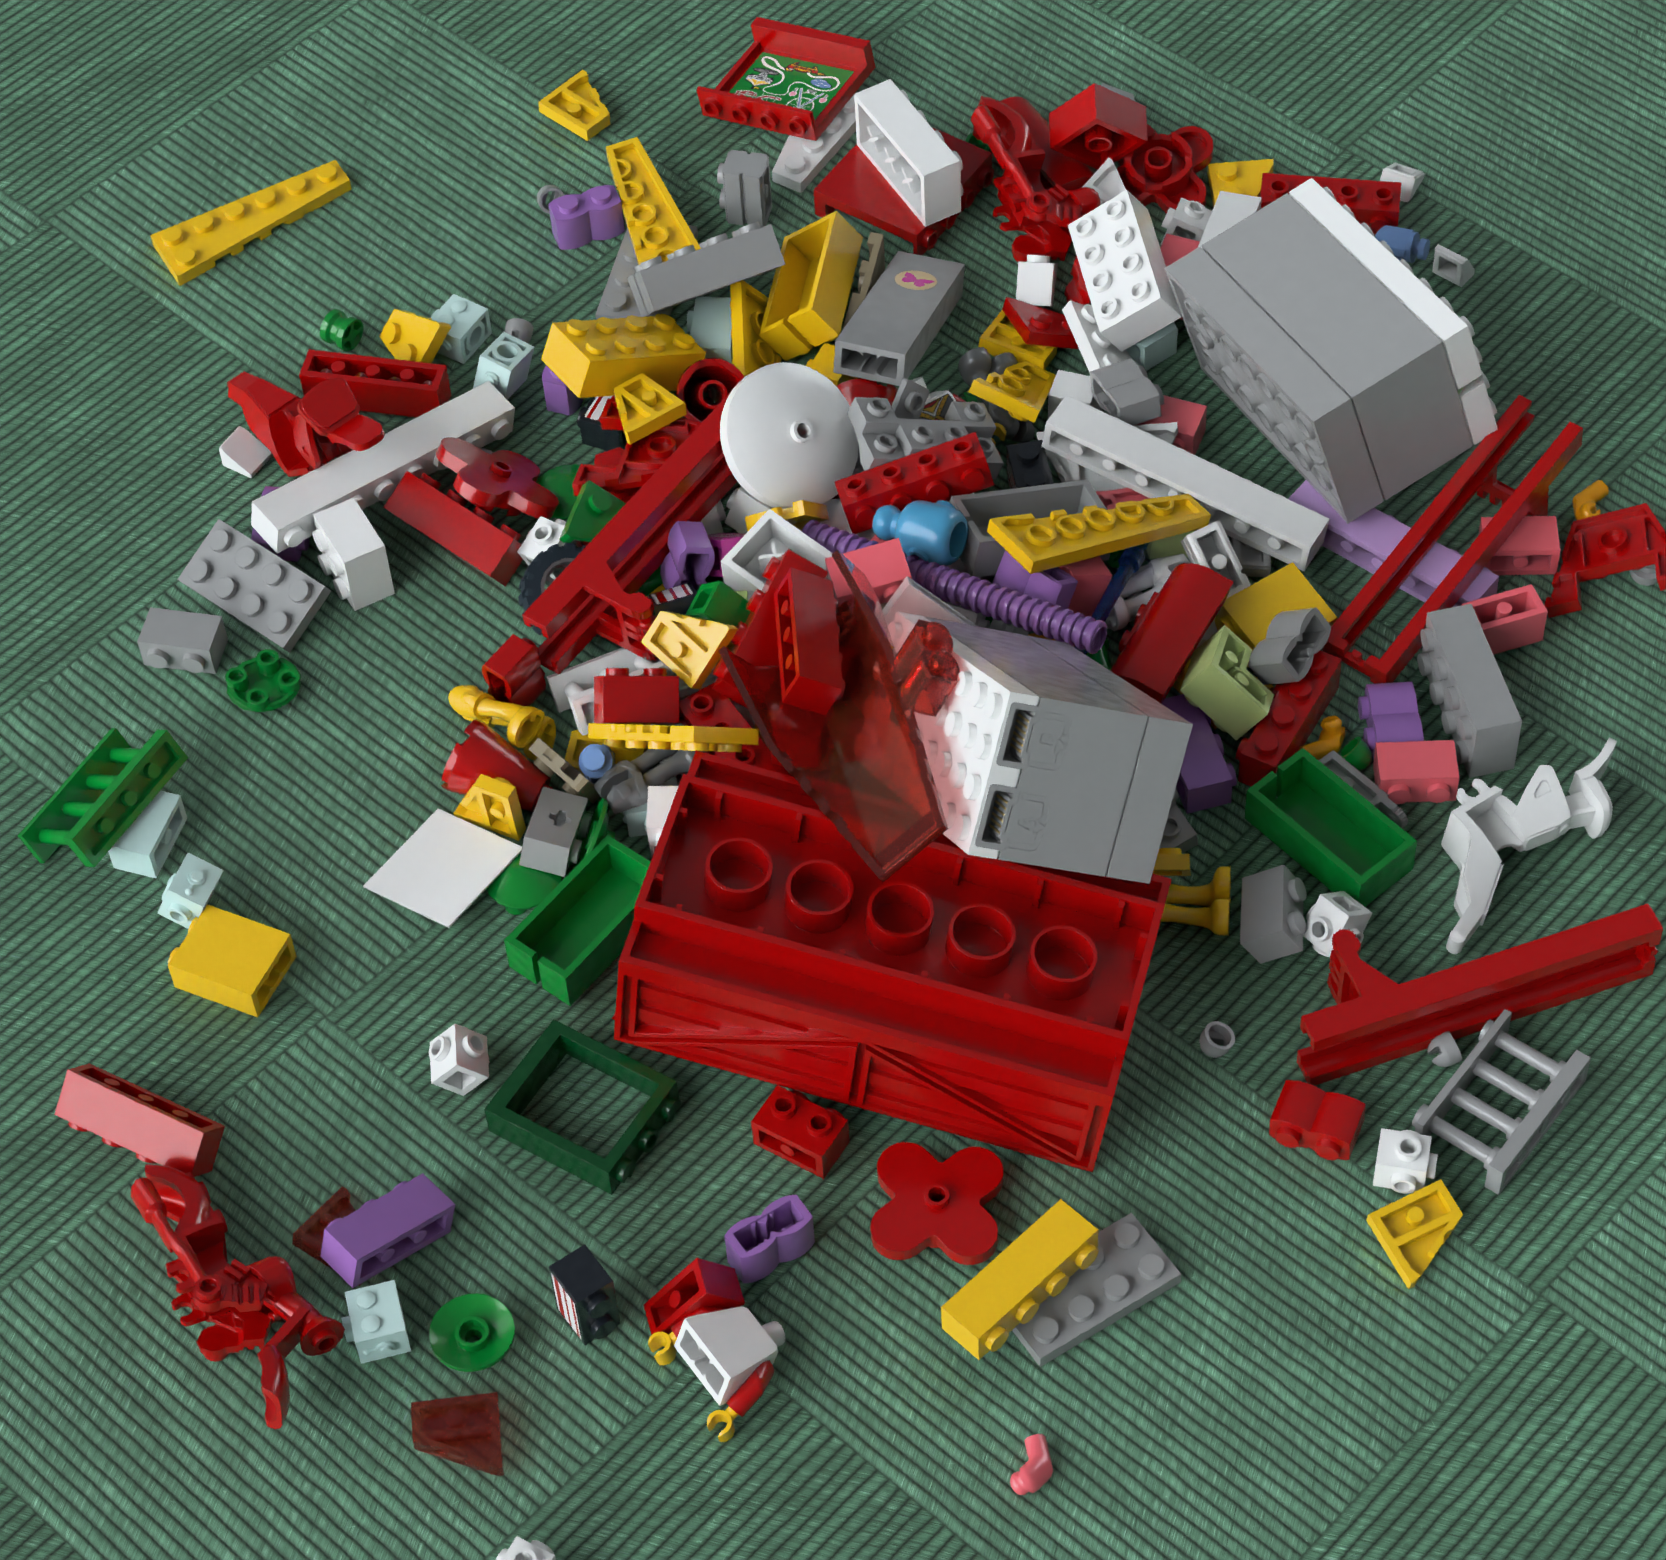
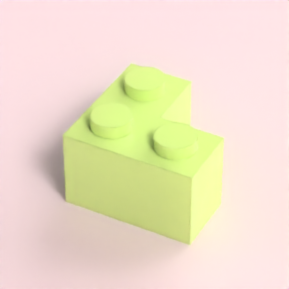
[1180,625,1274,741]

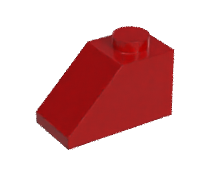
[643,1258,745,1335]

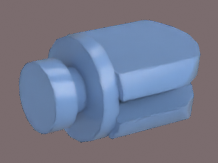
[1375,225,1430,263]
[578,744,615,784]

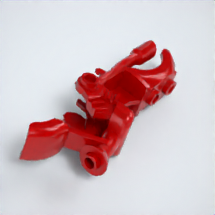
[970,96,1101,305]
[131,1164,345,1429]

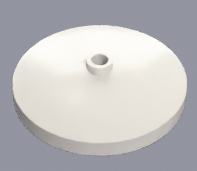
[720,362,859,509]

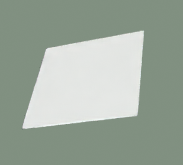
[363,809,522,928]

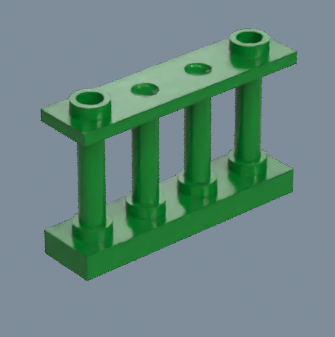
[18,728,188,867]

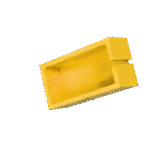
[759,211,863,361]
[541,314,706,398]

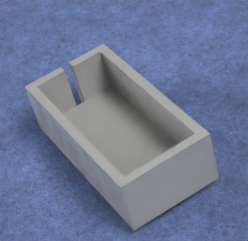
[627,221,786,317]
[950,479,1110,577]
[1417,604,1522,778]

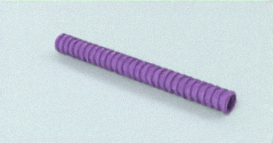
[802,520,1107,654]

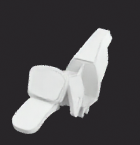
[1441,738,1617,954]

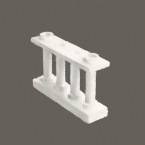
[547,647,718,736]

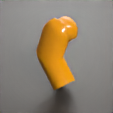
[1572,480,1609,520]
[1299,716,1346,760]

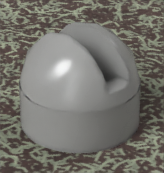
[537,185,564,214]
[504,318,533,344]
[1199,1021,1235,1058]
[1427,1031,1463,1067]

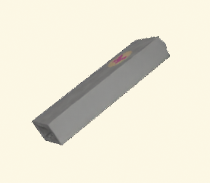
[833,251,965,386]

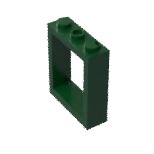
[484,1019,681,1195]

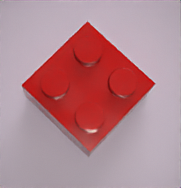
[1049,83,1148,170]

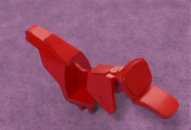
[227,371,385,477]

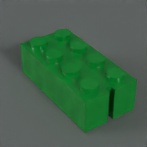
[1245,748,1417,907]
[504,835,651,1006]

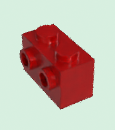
[594,668,679,723]
[751,1085,850,1179]

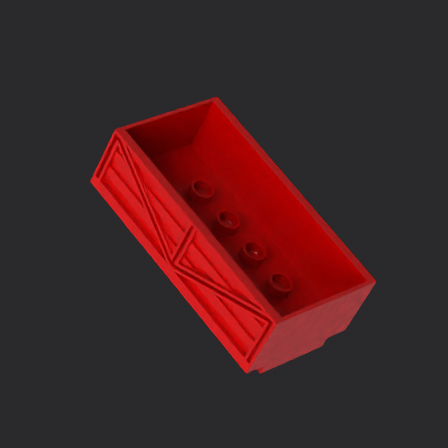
[614,750,1172,1172]

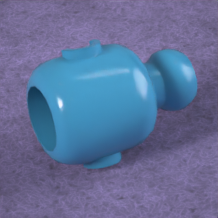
[872,500,968,566]

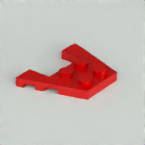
[572,398,701,496]
[1545,503,1666,618]

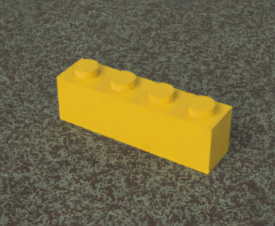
[941,1199,1099,1360]

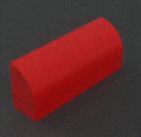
[1000,96,1094,191]
[1110,563,1234,704]

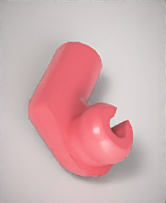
[1010,1434,1053,1496]

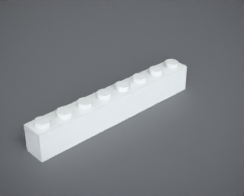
[251,381,515,554]
[1042,395,1330,571]

